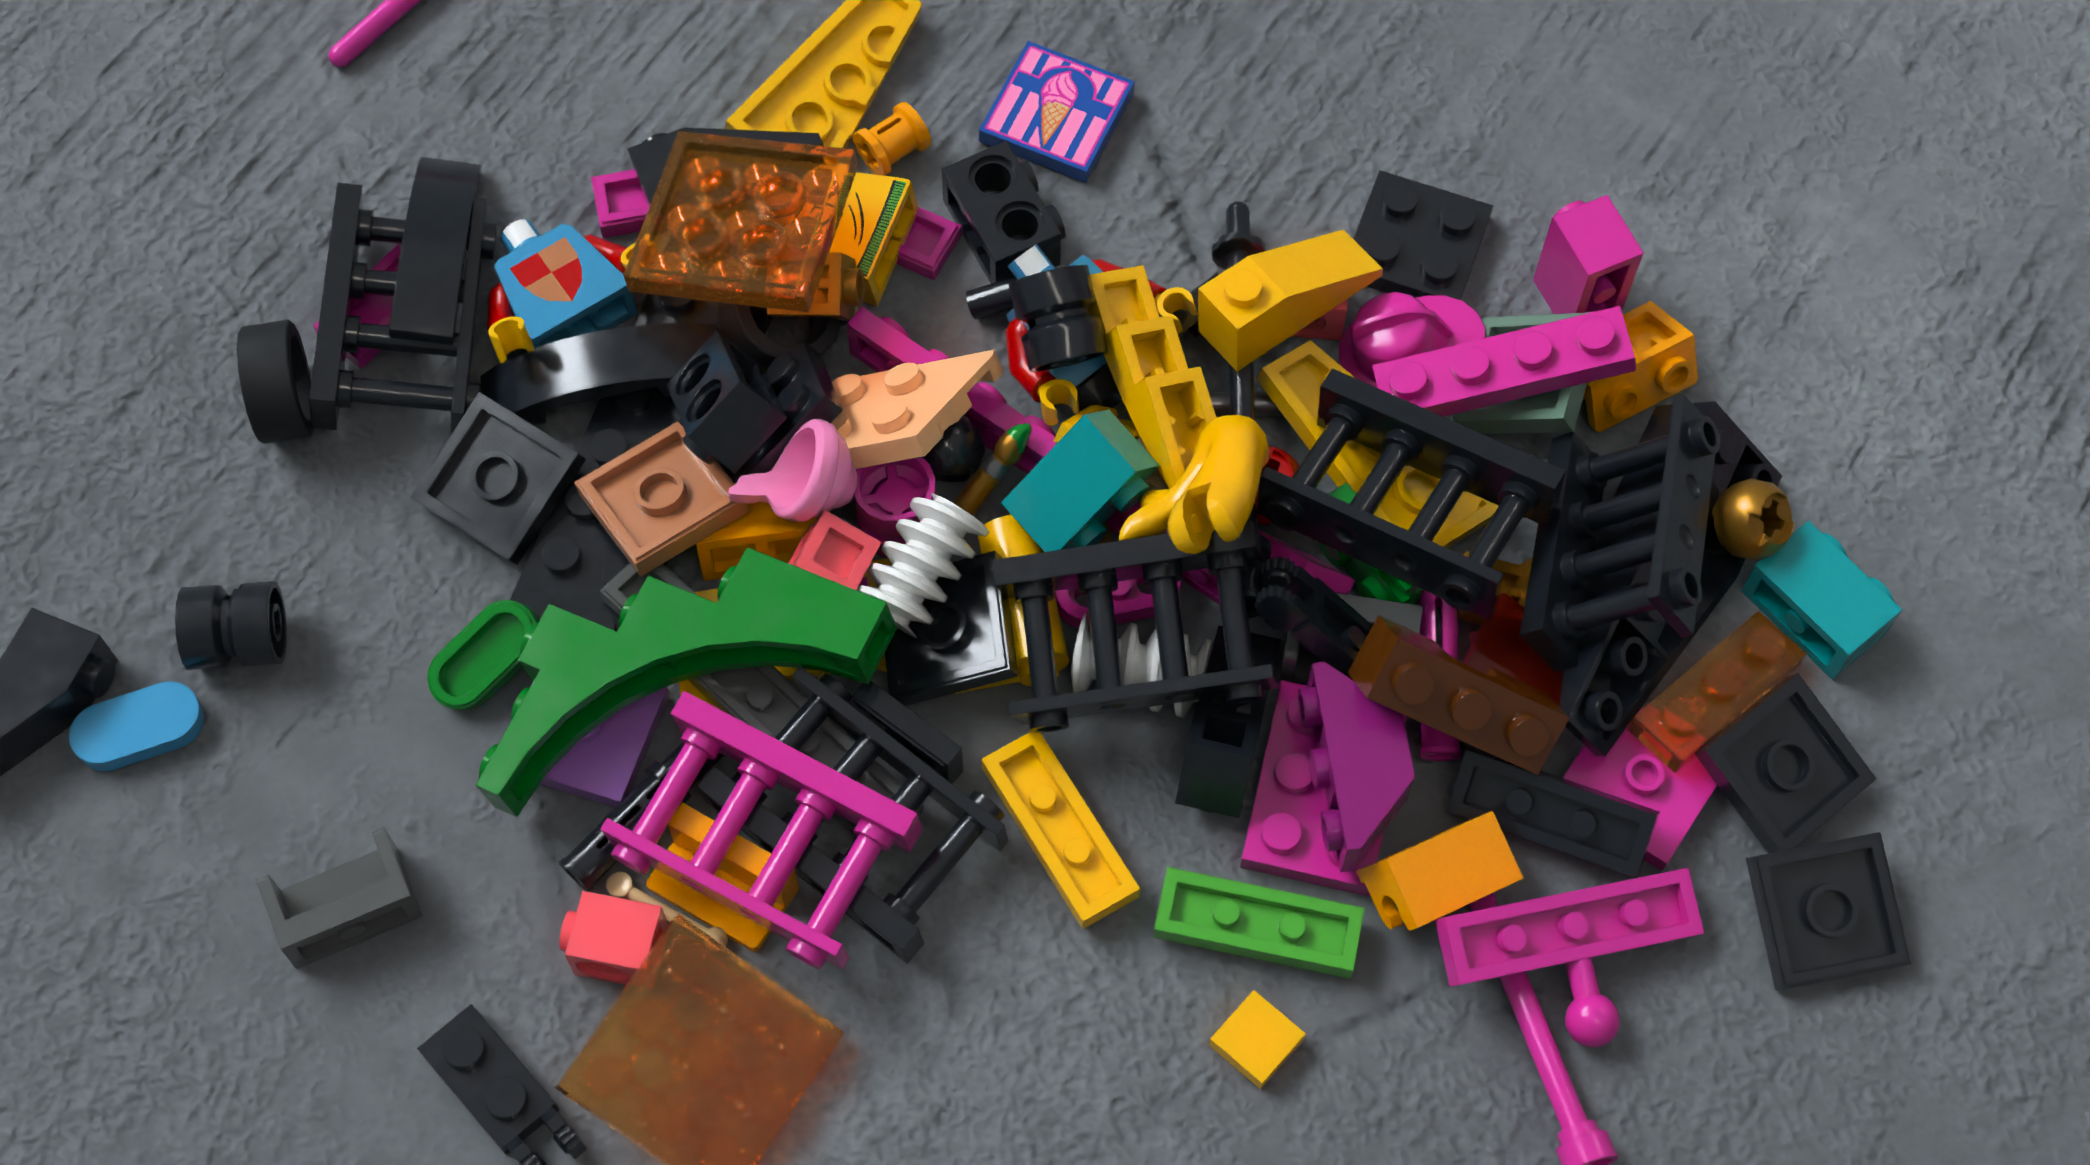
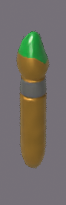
[952,423,1032,516]

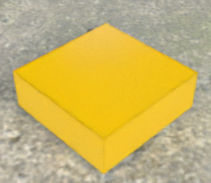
[1209,990,1306,1090]

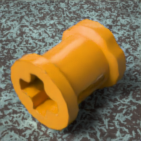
[852,101,932,176]

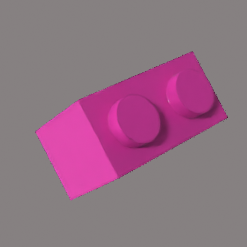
[1533,195,1644,314]

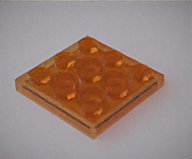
[623,131,858,313]
[554,914,844,1165]

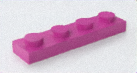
[1372,306,1636,417]

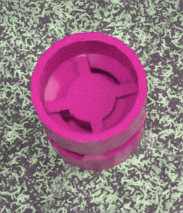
[853,457,936,558]

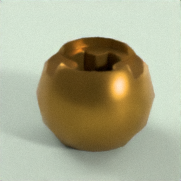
[1712,478,1795,561]

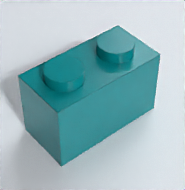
[1001,409,1160,552]
[1741,520,1903,680]

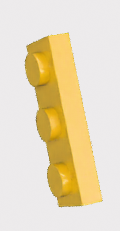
[981,732,1140,930]

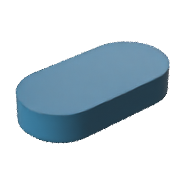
[69,682,205,771]

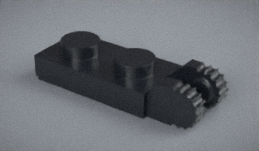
[1255,556,1373,681]
[417,1004,587,1165]

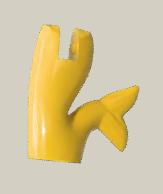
[1119,415,1269,554]

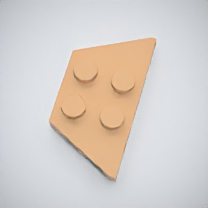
[831,349,1003,469]

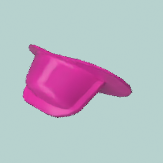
[1339,292,1485,388]

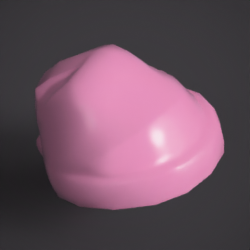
[727,419,857,522]

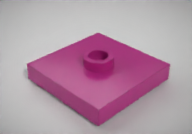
[1563,707,1717,871]

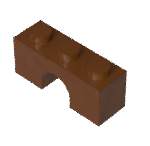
[1348,615,1570,775]

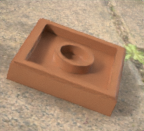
[574,421,750,577]

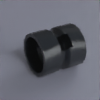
[1009,265,1108,372]
[175,581,287,670]

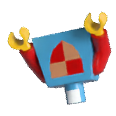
[487,219,668,364]
[1005,244,1198,426]

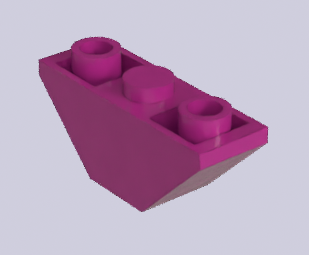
[1298,662,1415,873]

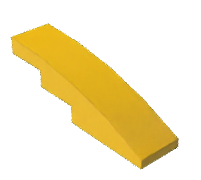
[1088,265,1216,489]

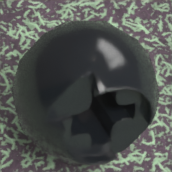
[923,416,985,482]

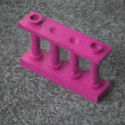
[600,691,923,970]

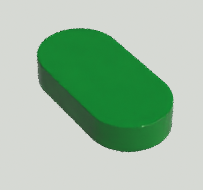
[427,600,540,711]

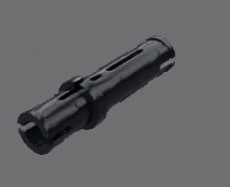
[559,743,725,892]

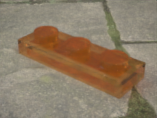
[1627,611,1807,774]

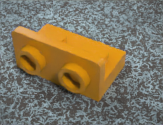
[1583,301,1698,433]

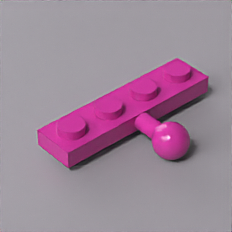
[1435,868,1704,1048]

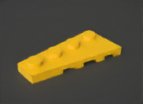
[725,0,923,195]
[1256,340,1498,548]

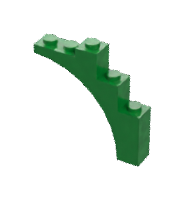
[475,547,897,817]

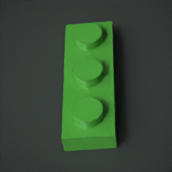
[1153,867,1365,979]

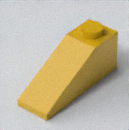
[1198,229,1383,372]

